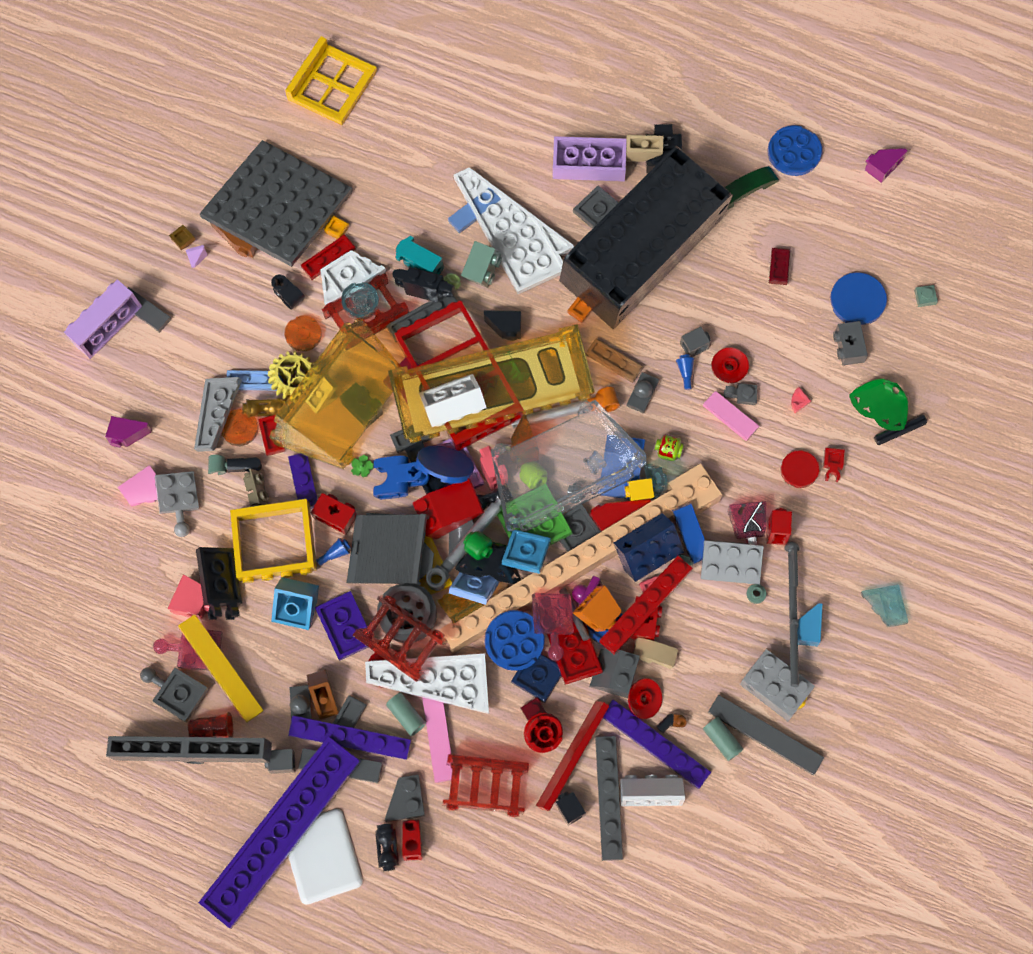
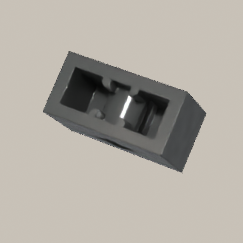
[833,321,868,366]

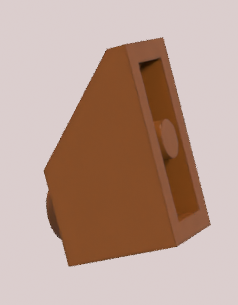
[307,669,338,720]

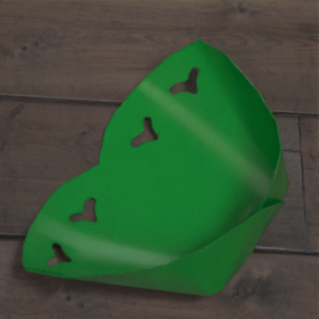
[849,379,909,431]

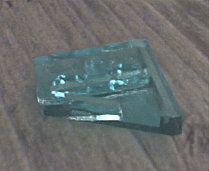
[644,463,667,499]
[861,585,908,627]

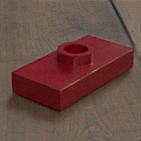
[768,248,790,285]

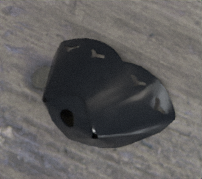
[455,542,521,584]

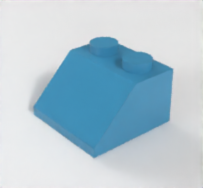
[271,577,319,630]

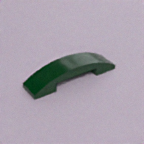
[724,166,779,210]

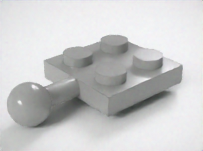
[154,471,199,537]

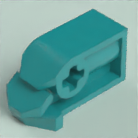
[396,236,444,275]

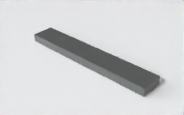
[708,695,824,776]

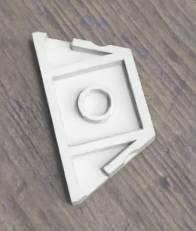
[320,250,386,308]

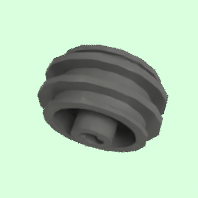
[377,583,437,643]

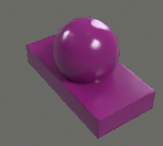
[572,575,603,606]

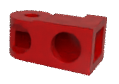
[402,820,422,861]

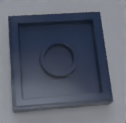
[511,654,561,703]

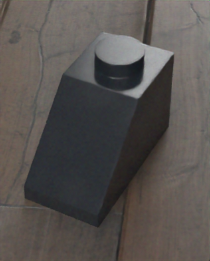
[484,310,521,341]

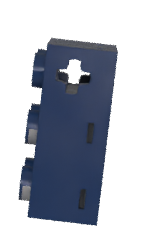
[613,513,684,582]

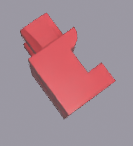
[479,446,508,491]

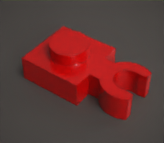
[823,448,845,482]

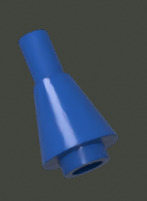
[676,355,695,390]
[316,538,351,566]

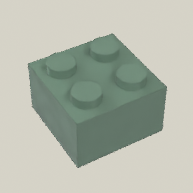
[461,241,502,288]

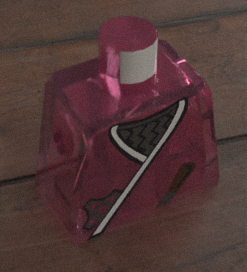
[728,501,767,545]

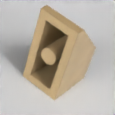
[626,135,663,162]

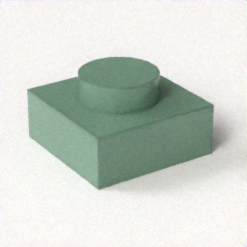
[914,285,938,307]

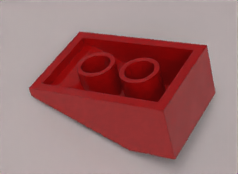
[413,478,485,540]

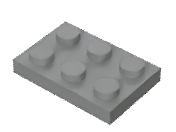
[701,540,764,585]

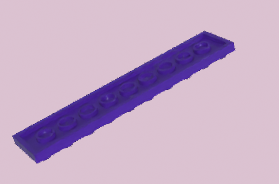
[198,737,360,929]

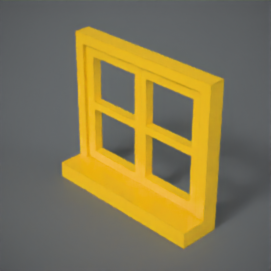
[285,36,377,125]

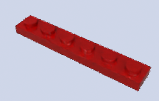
[599,556,693,655]

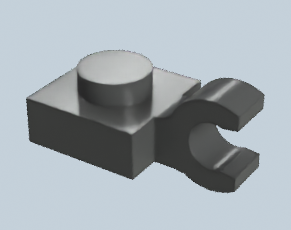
[724,384,757,405]

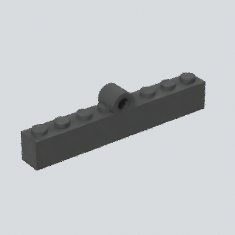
[106,736,272,764]

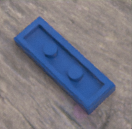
[672,502,705,564]

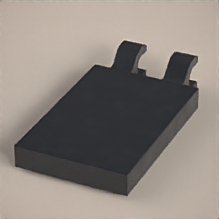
[196,547,242,620]

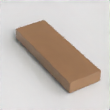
[586,338,643,383]

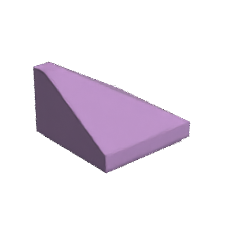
[186,245,208,268]

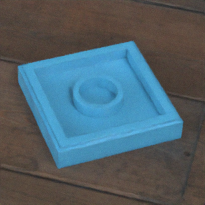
[502,529,551,574]

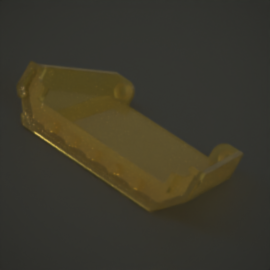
[270,317,409,469]

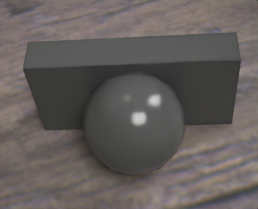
[627,372,659,414]
[289,685,312,720]

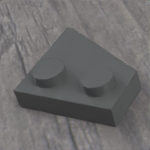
[385,775,425,822]

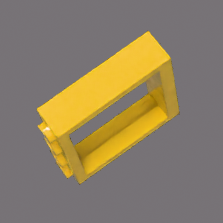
[230,499,317,583]

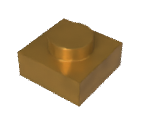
[169,225,196,251]

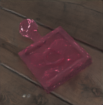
[532,593,574,661]
[153,630,223,671]

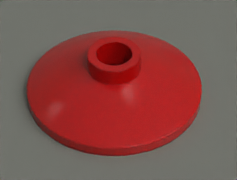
[711,347,749,383]
[628,678,662,719]

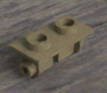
[243,468,269,507]

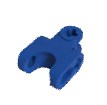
[373,455,430,500]

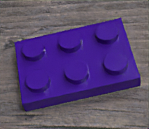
[315,591,375,661]

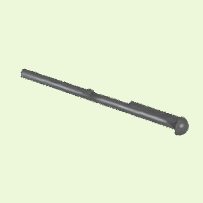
[784,541,800,687]

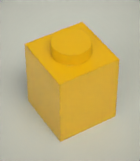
[624,478,654,501]

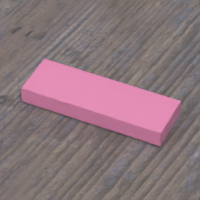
[703,391,759,441]

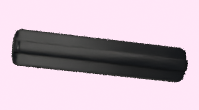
[874,414,927,445]

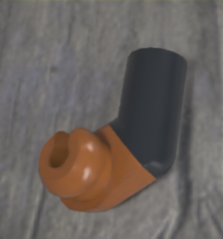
[656,714,687,733]

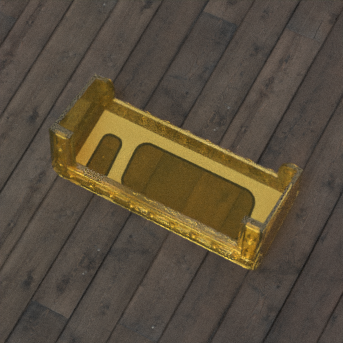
[388,324,595,443]

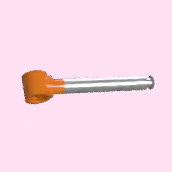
[511,387,620,429]

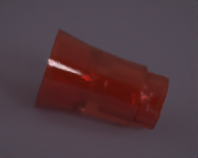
[188,712,234,738]

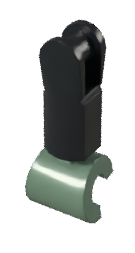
[208,455,262,475]

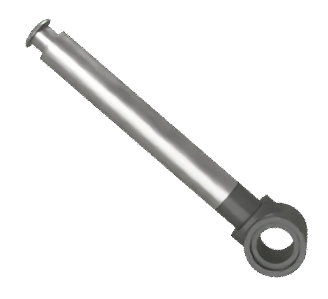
[426,498,505,591]

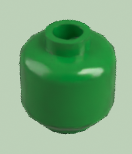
[463,531,493,560]

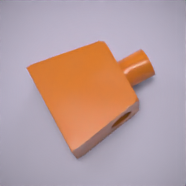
[573,585,621,632]

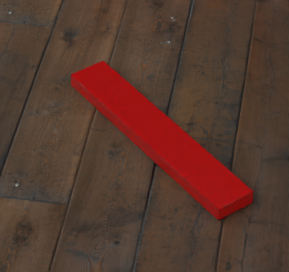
[536,701,609,811]

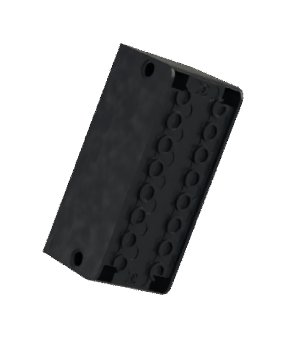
[559,146,733,330]

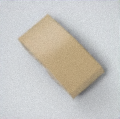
[633,638,678,669]

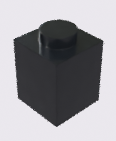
[556,792,586,826]

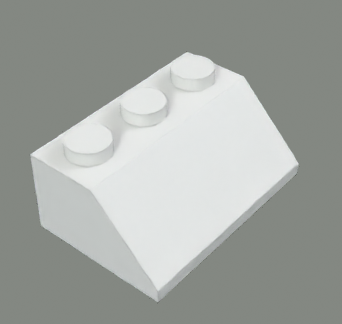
[419,374,486,427]
[620,775,685,806]

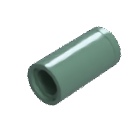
[386,692,426,736]
[703,717,744,761]

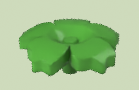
[351,455,374,478]

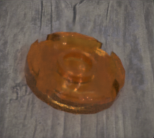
[284,315,322,352]
[221,409,259,446]

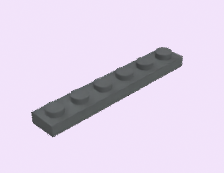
[595,736,623,861]

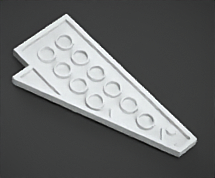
[453,167,574,294]

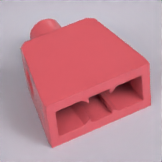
[168,575,209,619]

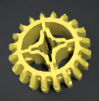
[268,351,319,401]

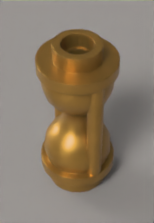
[242,398,286,418]

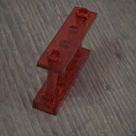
[321,273,409,351]
[352,595,448,682]
[442,754,529,817]

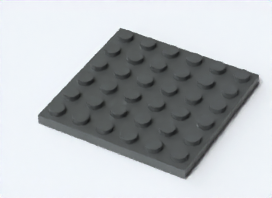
[200,140,352,267]

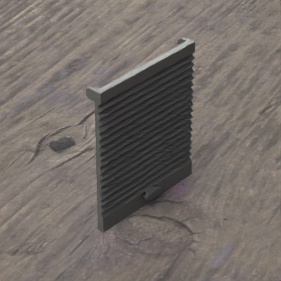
[346,514,429,585]

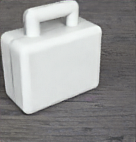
[288,809,363,905]

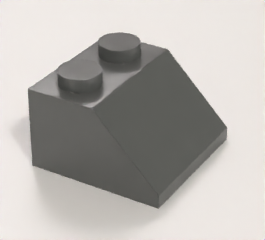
[589,649,640,699]

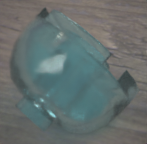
[341,282,379,320]

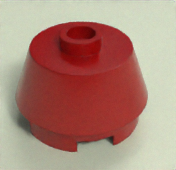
[524,713,563,753]

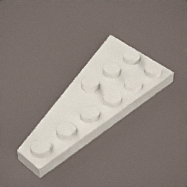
[365,654,489,714]

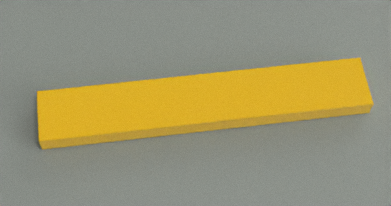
[178,614,263,723]

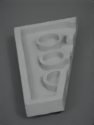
[194,377,242,452]

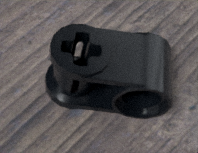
[271,274,305,310]

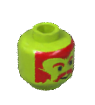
[654,434,684,461]

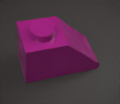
[865,149,908,183]
[105,416,152,448]

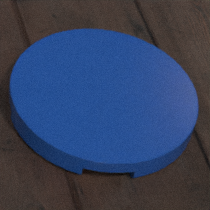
[767,125,822,176]
[830,273,887,325]
[416,446,474,484]
[484,610,545,671]

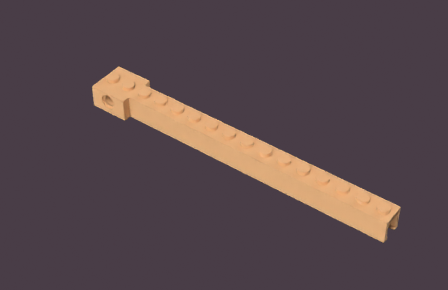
[440,463,722,654]

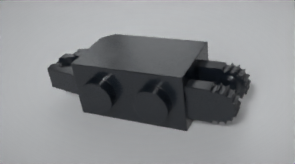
[392,267,456,302]

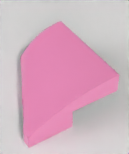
[117,465,157,506]

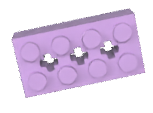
[553,136,626,181]
[64,279,142,359]

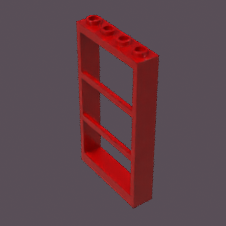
[394,300,525,451]

